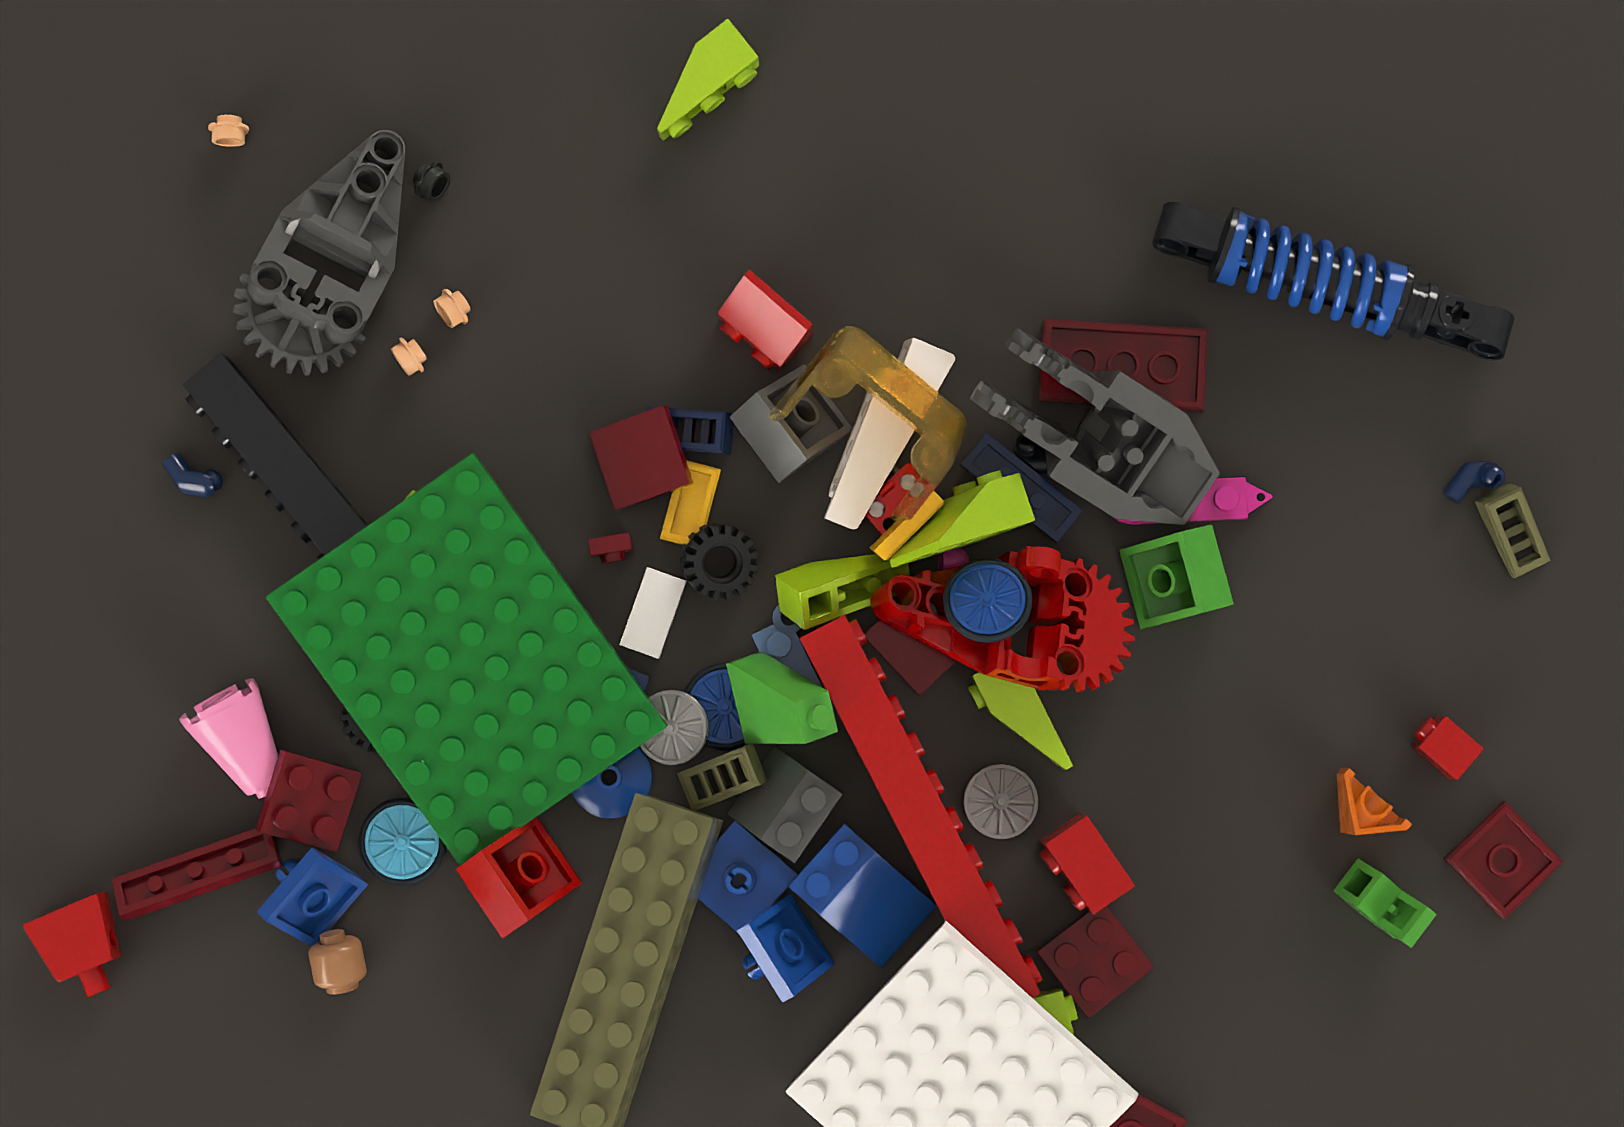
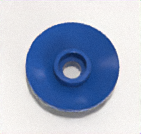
[572,747,652,818]

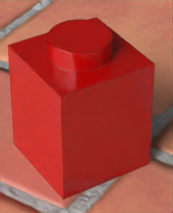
[1411,716,1484,780]

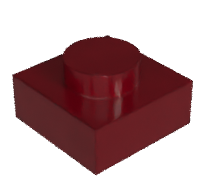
[588,532,634,564]

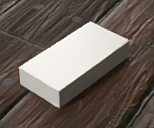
[619,567,687,659]

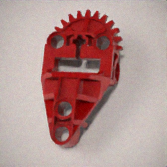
[870,546,1135,692]

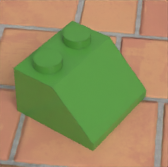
[1119,525,1234,629]

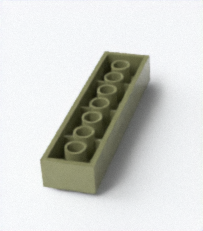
[530,793,723,1127]

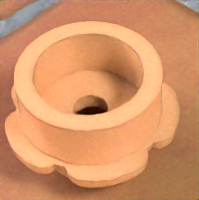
[208,115,249,147]
[433,289,471,328]
[390,337,427,376]

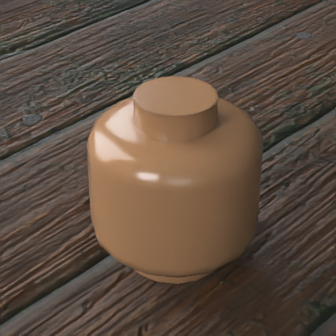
[308,929,367,994]

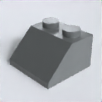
[730,364,853,483]
[727,746,843,863]

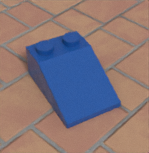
[788,822,937,968]

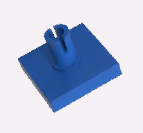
[698,820,798,933]
[257,847,368,946]
[737,894,835,1003]

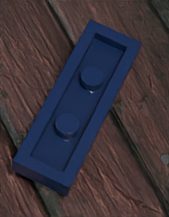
[960,432,1083,543]

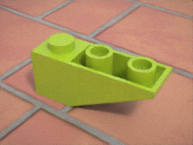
[657,19,759,141]

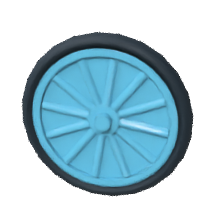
[359,798,446,886]

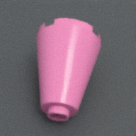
[179,678,278,799]

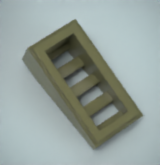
[1474,483,1551,578]
[677,744,768,811]

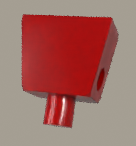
[23,891,121,998]

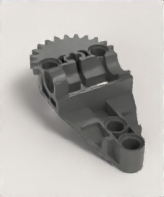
[233,130,405,375]

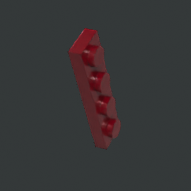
[111,828,283,921]

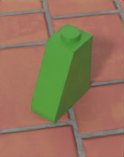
[726,652,838,744]

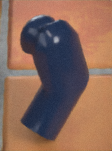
[162,453,223,498]
[1442,461,1505,504]

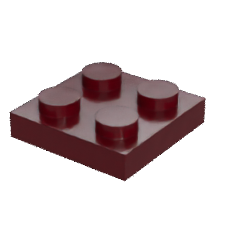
[255,749,362,853]
[1037,906,1154,1019]

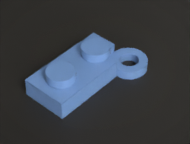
[752,605,822,687]

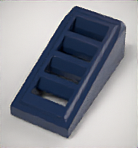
[647,406,734,455]

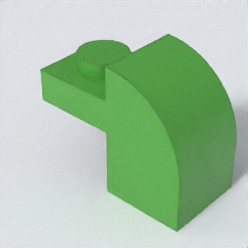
[1333,858,1437,948]

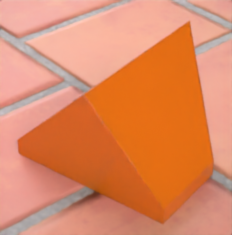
[1337,768,1412,835]

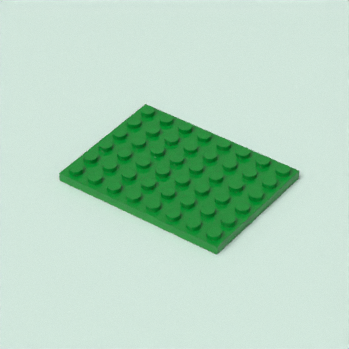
[265,452,667,866]

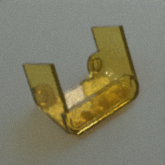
[768,326,968,521]

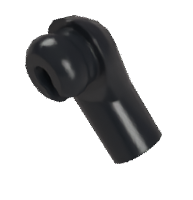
[1014,434,1047,474]

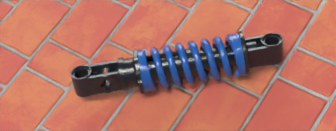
[1152,202,1515,361]

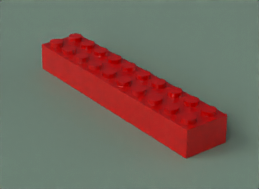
[800,615,1043,998]

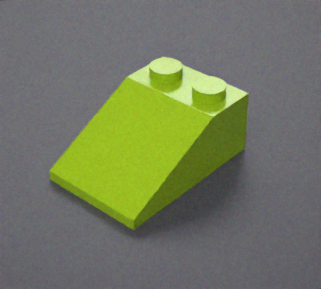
[889,470,1035,568]

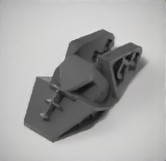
[969,327,1220,525]

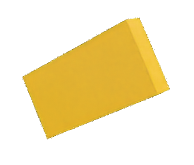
[660,460,721,545]
[870,489,944,561]

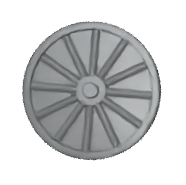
[640,690,709,765]
[963,764,1038,839]

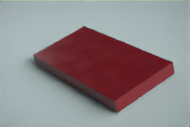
[1039,319,1208,412]

